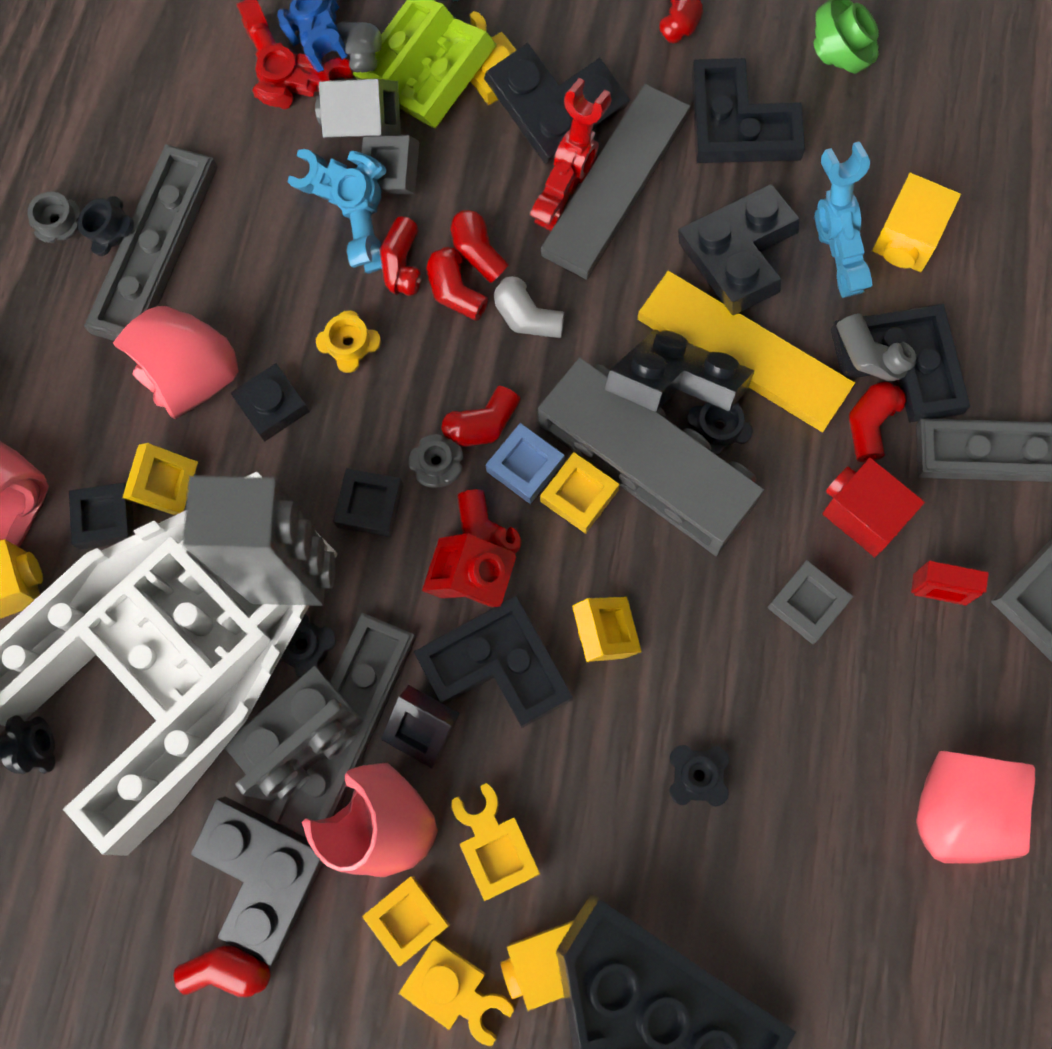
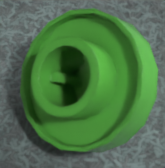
[814,0,879,74]

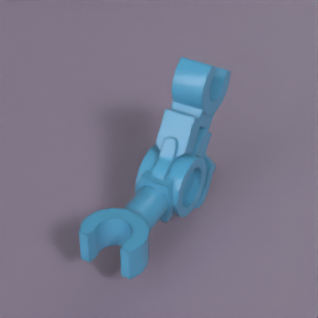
[814,142,873,298]
[287,149,386,274]

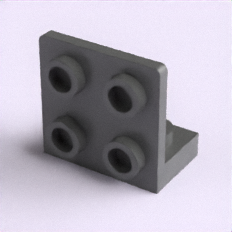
[225,666,363,801]

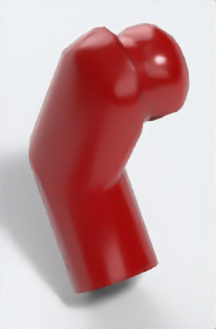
[659,0,703,44]
[450,210,509,284]
[379,216,422,296]
[426,247,488,321]
[849,381,906,462]
[441,386,521,447]
[457,489,522,554]
[173,945,271,998]

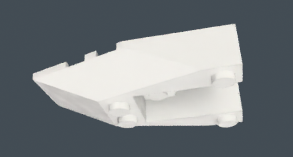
[0,472,337,856]

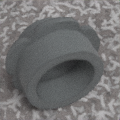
[27,191,81,243]
[409,434,463,488]

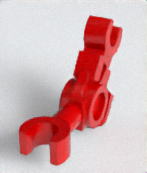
[236,0,353,109]
[530,78,612,231]

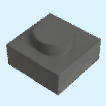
[362,135,419,194]
[767,560,853,645]

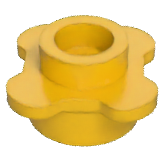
[316,311,381,373]

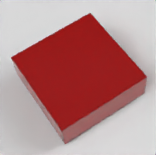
[911,561,989,606]

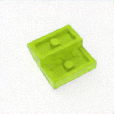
[353,0,496,128]

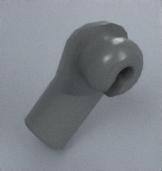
[337,22,382,72]
[836,313,916,381]

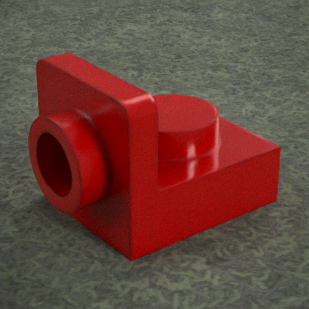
[422,533,516,607]

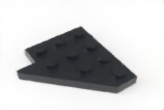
[556,894,796,1049]

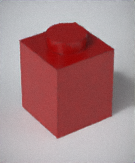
[822,458,925,558]

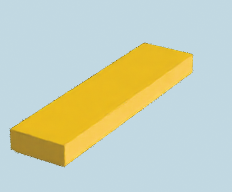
[638,271,855,433]

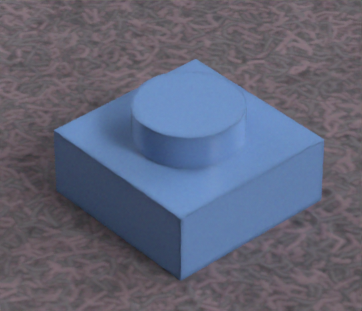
[485,423,565,504]

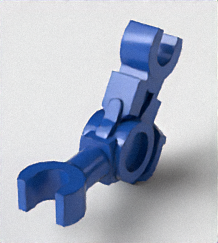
[278,0,348,72]

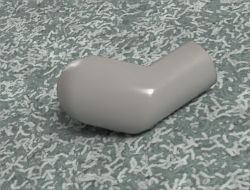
[494,276,565,338]

